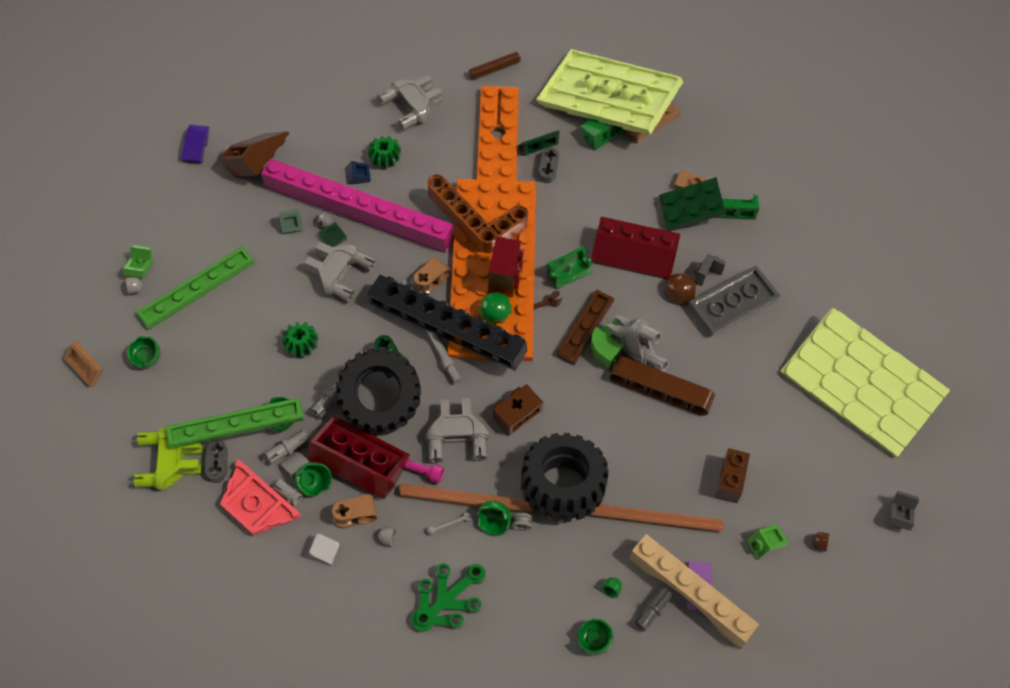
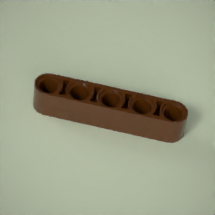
[609,356,715,416]

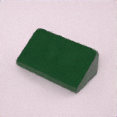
[518,130,560,156]

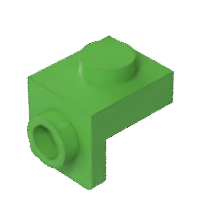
[123,245,153,278]

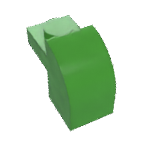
[590,319,623,370]

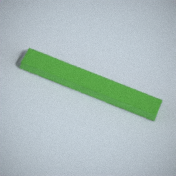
[136,246,255,330]
[166,398,304,449]

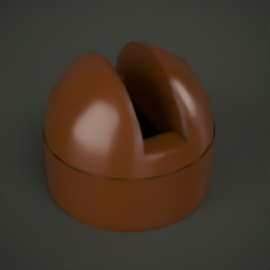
[812,532,830,551]

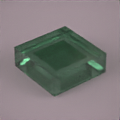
[319,222,347,247]

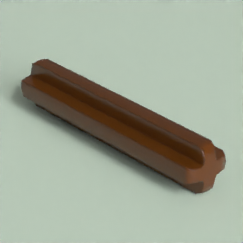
[468,52,521,80]

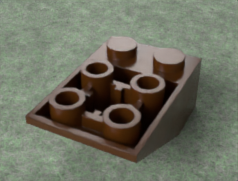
[219,131,290,176]

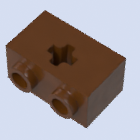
[493,384,544,436]
[715,448,750,503]

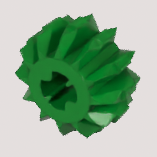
[368,135,401,168]
[282,321,319,358]

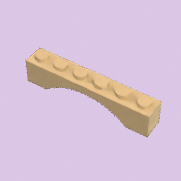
[629,534,760,649]

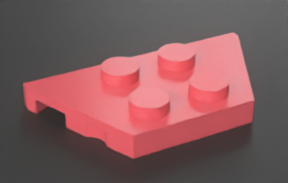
[220,459,301,536]

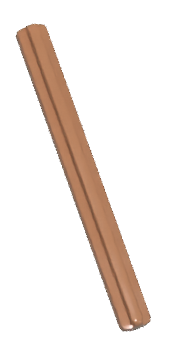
[399,483,532,514]
[590,504,724,532]

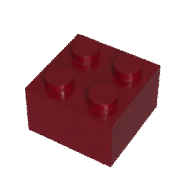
[488,237,524,297]

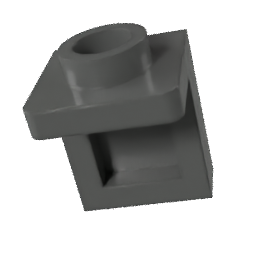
[694,254,726,286]
[888,491,919,531]

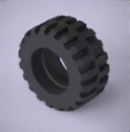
[335,348,421,435]
[521,433,609,522]

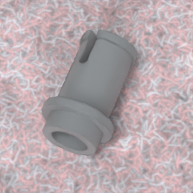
[273,479,303,505]

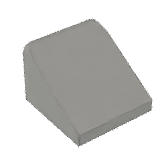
[280,451,309,481]
[309,533,340,565]

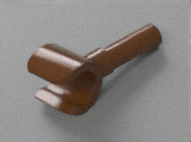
[534,291,563,309]

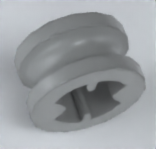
[511,513,532,530]

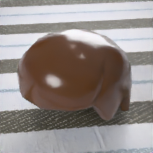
[664,273,696,306]

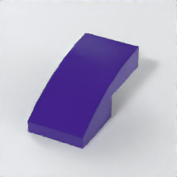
[181,124,210,163]

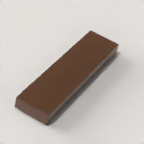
[556,289,615,365]

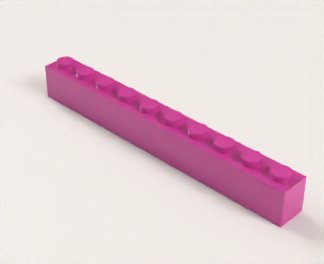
[261,158,453,253]

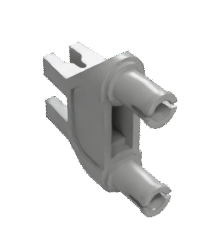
[377,75,443,131]
[304,242,376,302]
[607,315,670,372]
[425,398,489,463]

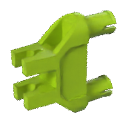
[134,428,203,490]

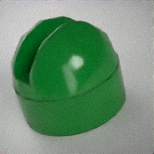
[602,577,622,598]

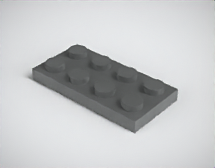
[688,265,781,336]

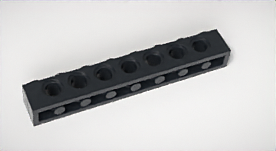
[367,275,528,371]

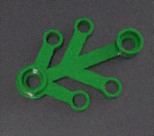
[412,563,485,632]

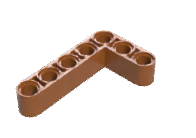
[427,174,528,254]

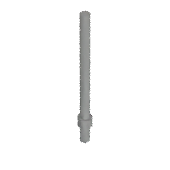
[402,279,461,384]

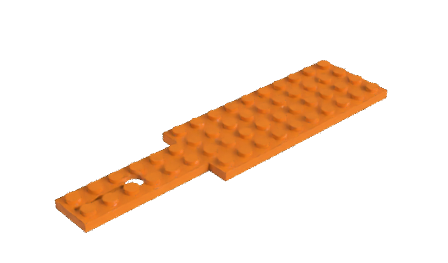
[448,86,536,361]

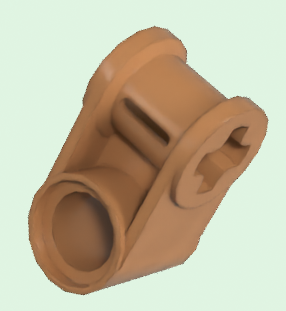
[414,257,451,294]
[332,494,378,528]

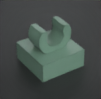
[279,209,303,233]

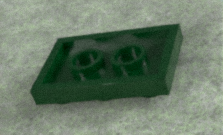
[659,177,726,231]

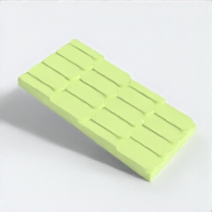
[536,49,683,135]
[780,308,950,457]

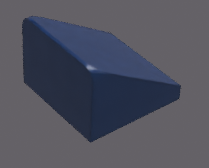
[345,161,371,185]

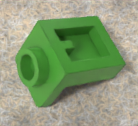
[747,524,789,560]

